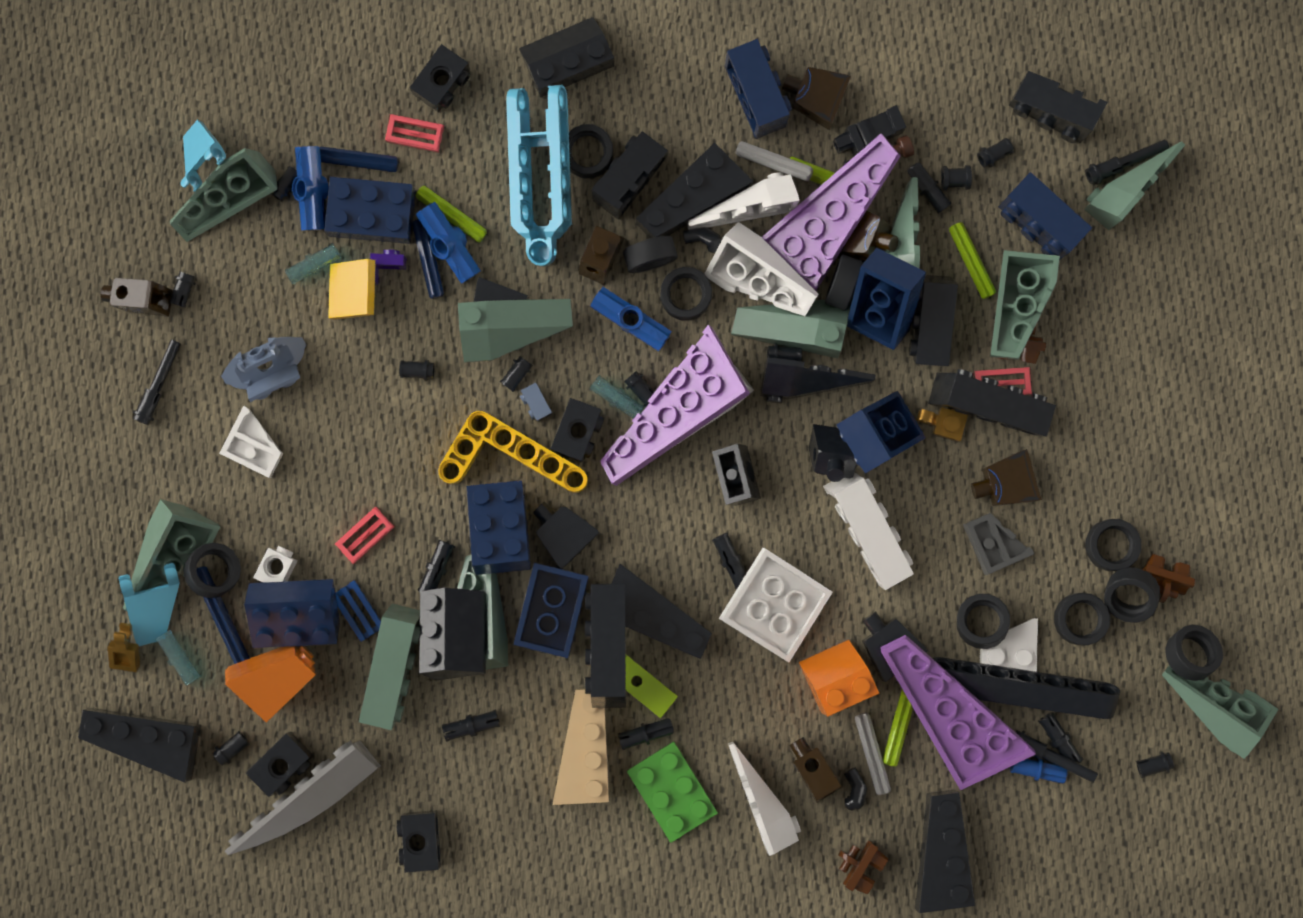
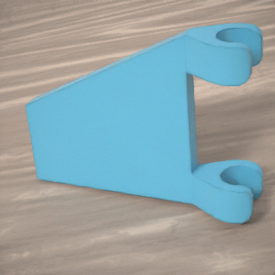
[181,120,226,192]
[119,563,180,646]

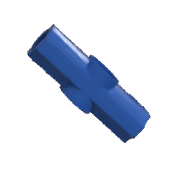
[292,146,329,230]
[415,202,481,284]
[590,287,672,352]

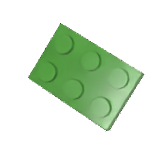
[627,741,718,843]

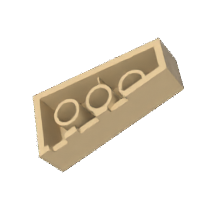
[553,688,609,805]

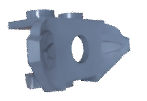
[221,337,306,402]

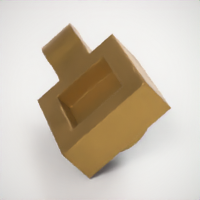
[916,407,968,442]
[107,622,140,672]

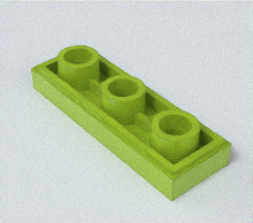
[625,655,678,718]

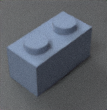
[520,383,552,422]

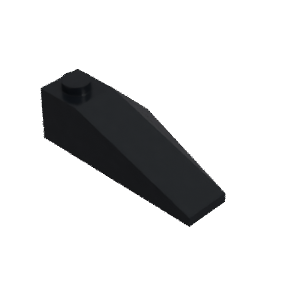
[760,357,876,403]

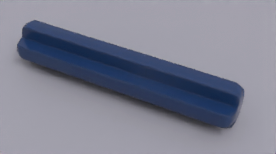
[320,146,399,172]
[412,219,444,299]

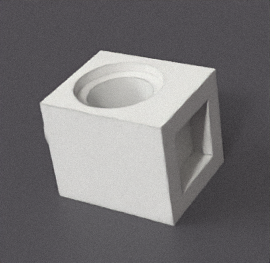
[253,546,298,583]

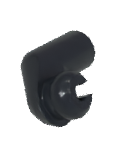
[683,227,722,253]
[844,767,867,811]

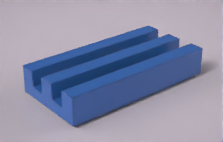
[335,580,381,642]

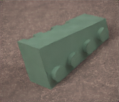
[359,604,420,730]

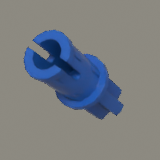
[1010,759,1068,784]

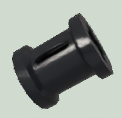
[941,165,972,191]

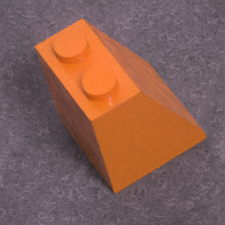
[799,640,879,717]
[225,646,316,723]

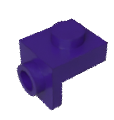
[370,250,407,285]

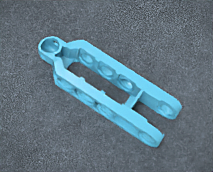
[506,85,572,266]

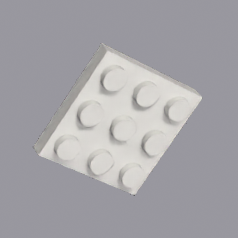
[719,548,833,662]

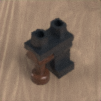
[833,105,915,166]

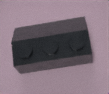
[519,17,615,98]
[419,588,486,681]

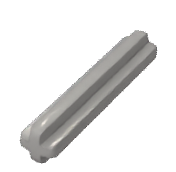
[736,141,813,181]
[855,713,891,795]

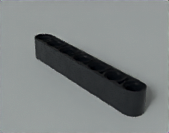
[932,657,1120,719]

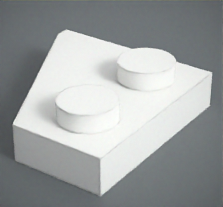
[219,406,283,478]
[980,618,1038,672]

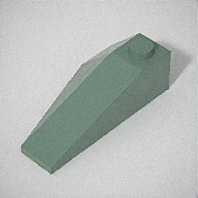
[1084,141,1185,230]
[883,177,920,269]
[990,250,1060,360]
[458,299,573,363]
[731,300,850,359]
[123,499,220,611]
[457,555,508,670]

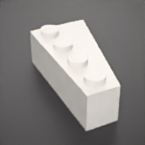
[823,473,914,590]

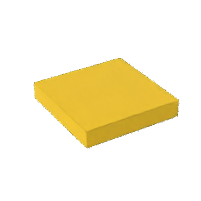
[329,259,375,319]

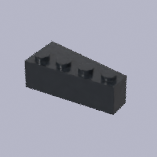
[636,142,753,239]
[928,369,1056,437]
[611,564,712,659]
[585,584,626,708]
[78,708,201,783]
[915,790,975,913]

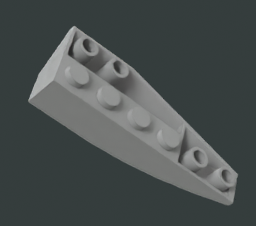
[225,740,381,855]

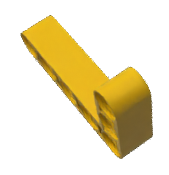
[438,411,588,493]

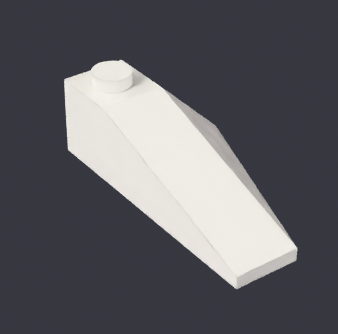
[687,172,799,230]
[704,222,819,316]
[728,742,801,856]

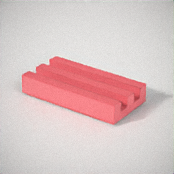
[385,114,444,153]
[974,367,1032,395]
[335,507,395,564]

